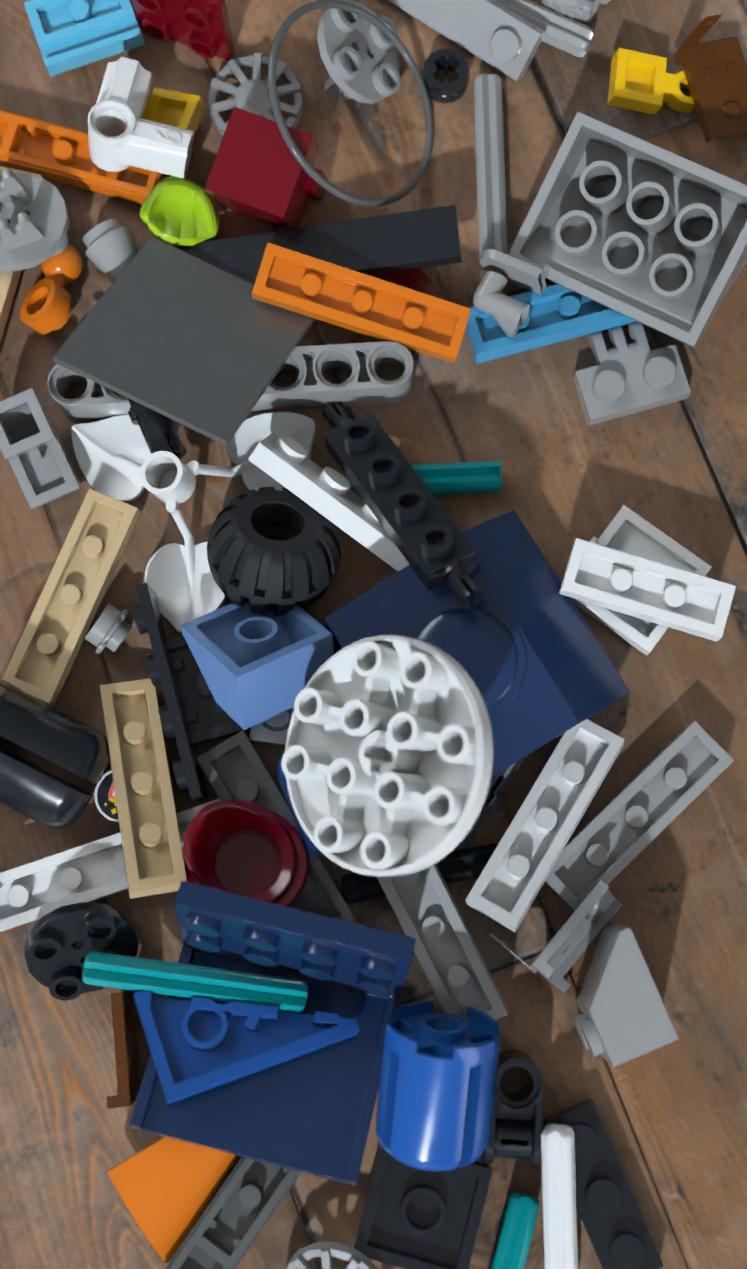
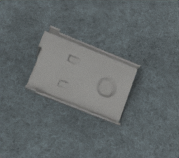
[489,880,623,993]

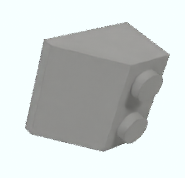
[573,923,679,1067]

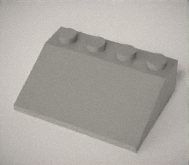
[508,112,747,348]

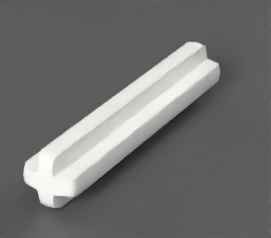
[541,1123,578,1269]

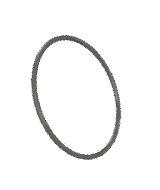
[268,0,434,207]

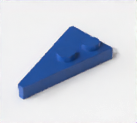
[133,991,360,1105]

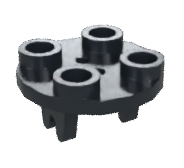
[24,898,139,1001]

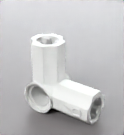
[88,57,194,179]

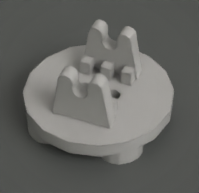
[317,0,401,104]
[0,168,70,274]

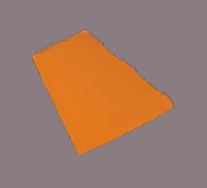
[107,1136,239,1264]

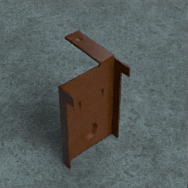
[673,14,747,143]
[107,989,140,1109]

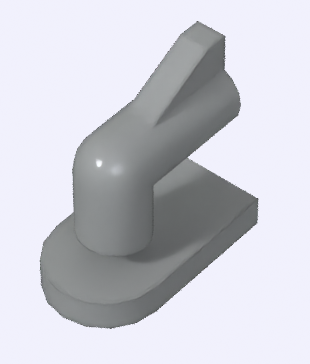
[473,249,550,338]

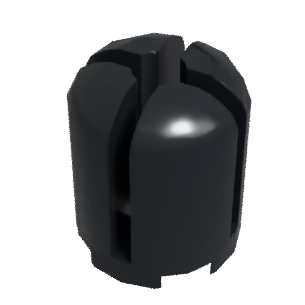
[0,680,110,828]

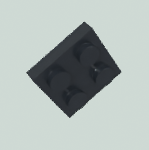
[354,1144,493,1269]

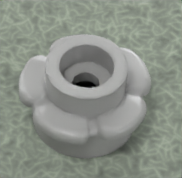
[84,604,132,654]

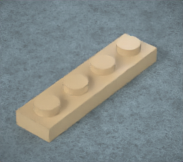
[1,488,141,706]
[100,678,187,899]

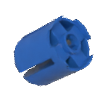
[375,1001,500,1171]

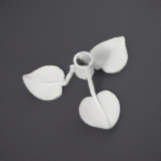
[71,412,316,633]

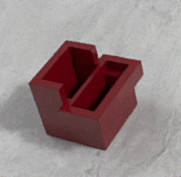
[205,107,328,230]

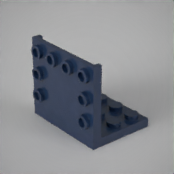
[129,881,416,1186]

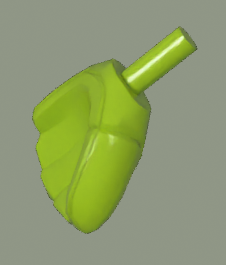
[139,176,219,246]

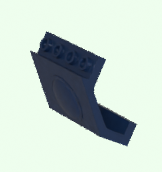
[323,510,631,777]

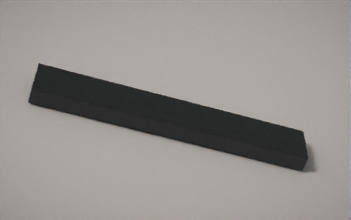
[173,205,462,284]

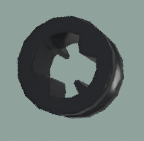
[423,48,469,104]

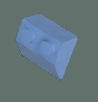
[181,603,334,730]

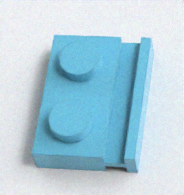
[23,0,145,77]

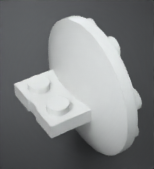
[281,635,493,876]

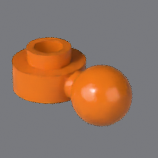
[20,244,83,334]

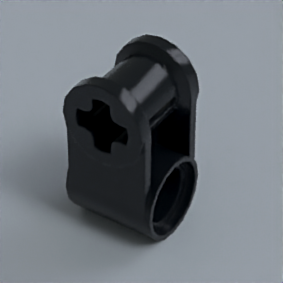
[483,1049,544,1166]

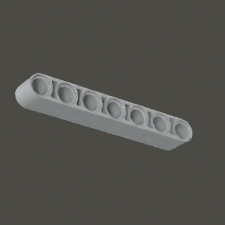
[47,341,414,421]

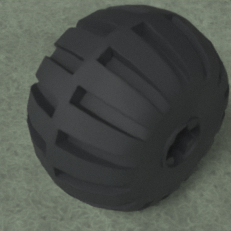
[207,486,341,616]

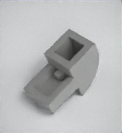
[0,388,82,509]

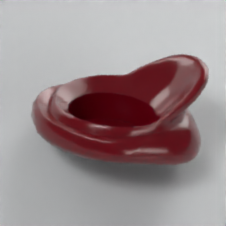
[182,799,309,907]

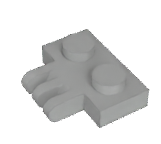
[573,321,691,426]

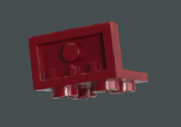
[132,0,234,61]

